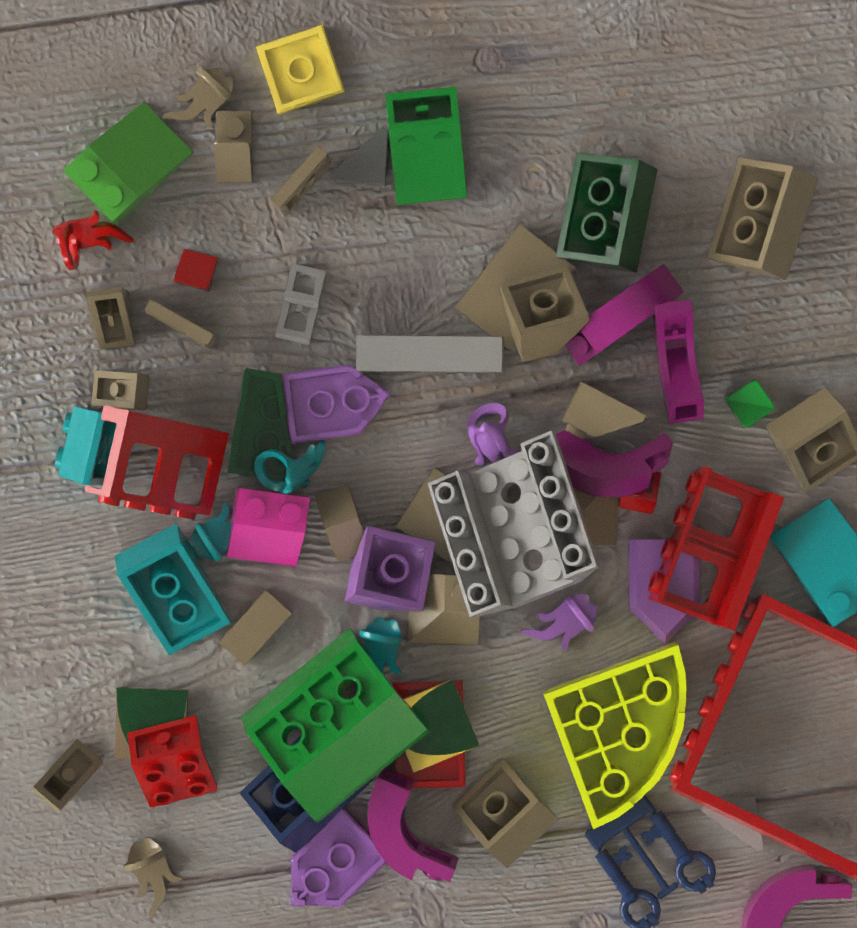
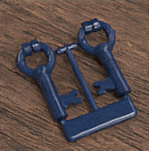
[585,795,716,928]

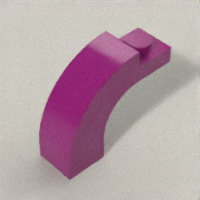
[565,264,684,366]
[653,299,704,424]
[556,429,673,497]
[367,768,459,882]
[741,864,852,928]

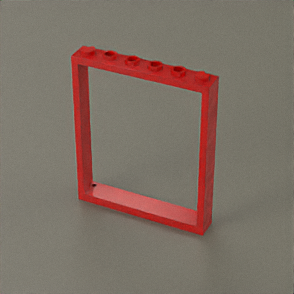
[669,594,857,879]

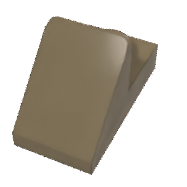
[214,111,253,183]
[91,371,149,411]
[31,739,103,813]

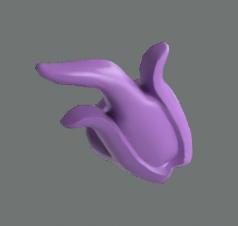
[467,403,521,466]
[520,594,597,652]

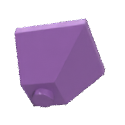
[344,526,435,612]

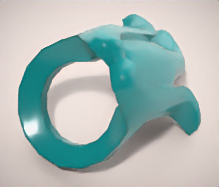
[254,440,326,495]
[190,502,231,562]
[353,617,403,690]

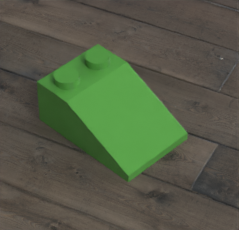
[63,102,193,226]

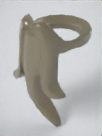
[162,67,234,128]
[123,837,183,919]

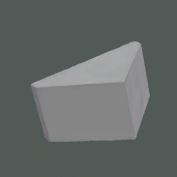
[698,792,763,852]

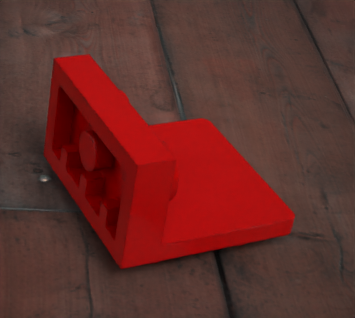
[127,715,218,807]

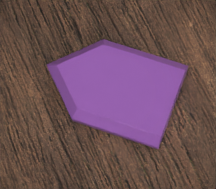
[281,364,391,444]
[628,539,700,645]
[291,808,386,907]

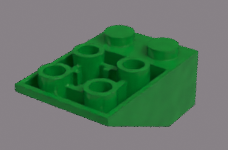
[385,86,467,205]

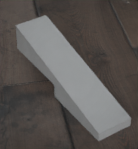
[356,335,504,373]

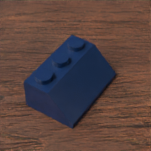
[240,735,373,853]

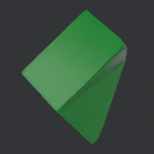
[724,379,776,429]

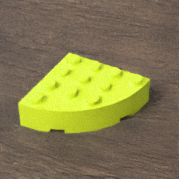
[542,642,687,830]

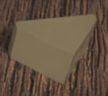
[87,287,135,349]
[315,484,364,562]

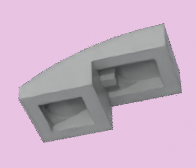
[275,263,326,345]

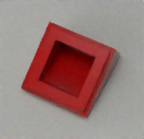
[173,249,218,292]
[619,472,661,514]

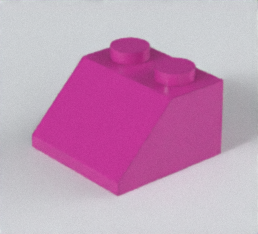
[226,487,310,566]

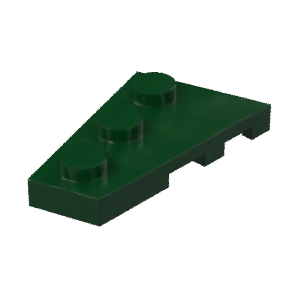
[227,368,293,482]

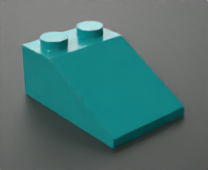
[55,406,117,486]
[770,498,857,627]
[115,523,231,655]

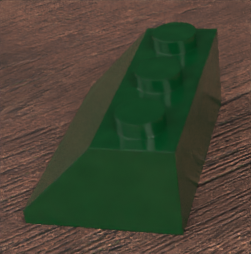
[556,153,658,273]

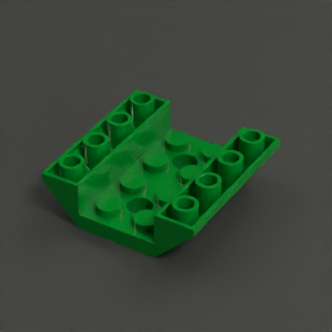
[241,628,430,823]

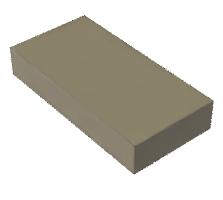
[219,589,292,666]

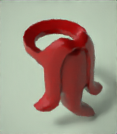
[52,210,134,271]

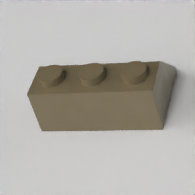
[708,158,818,280]

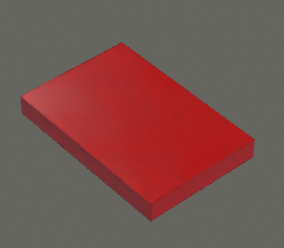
[392,680,466,789]

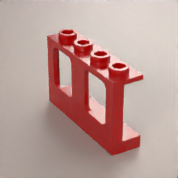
[85,405,229,520]
[648,467,784,631]

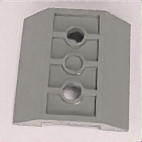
[427,430,600,618]

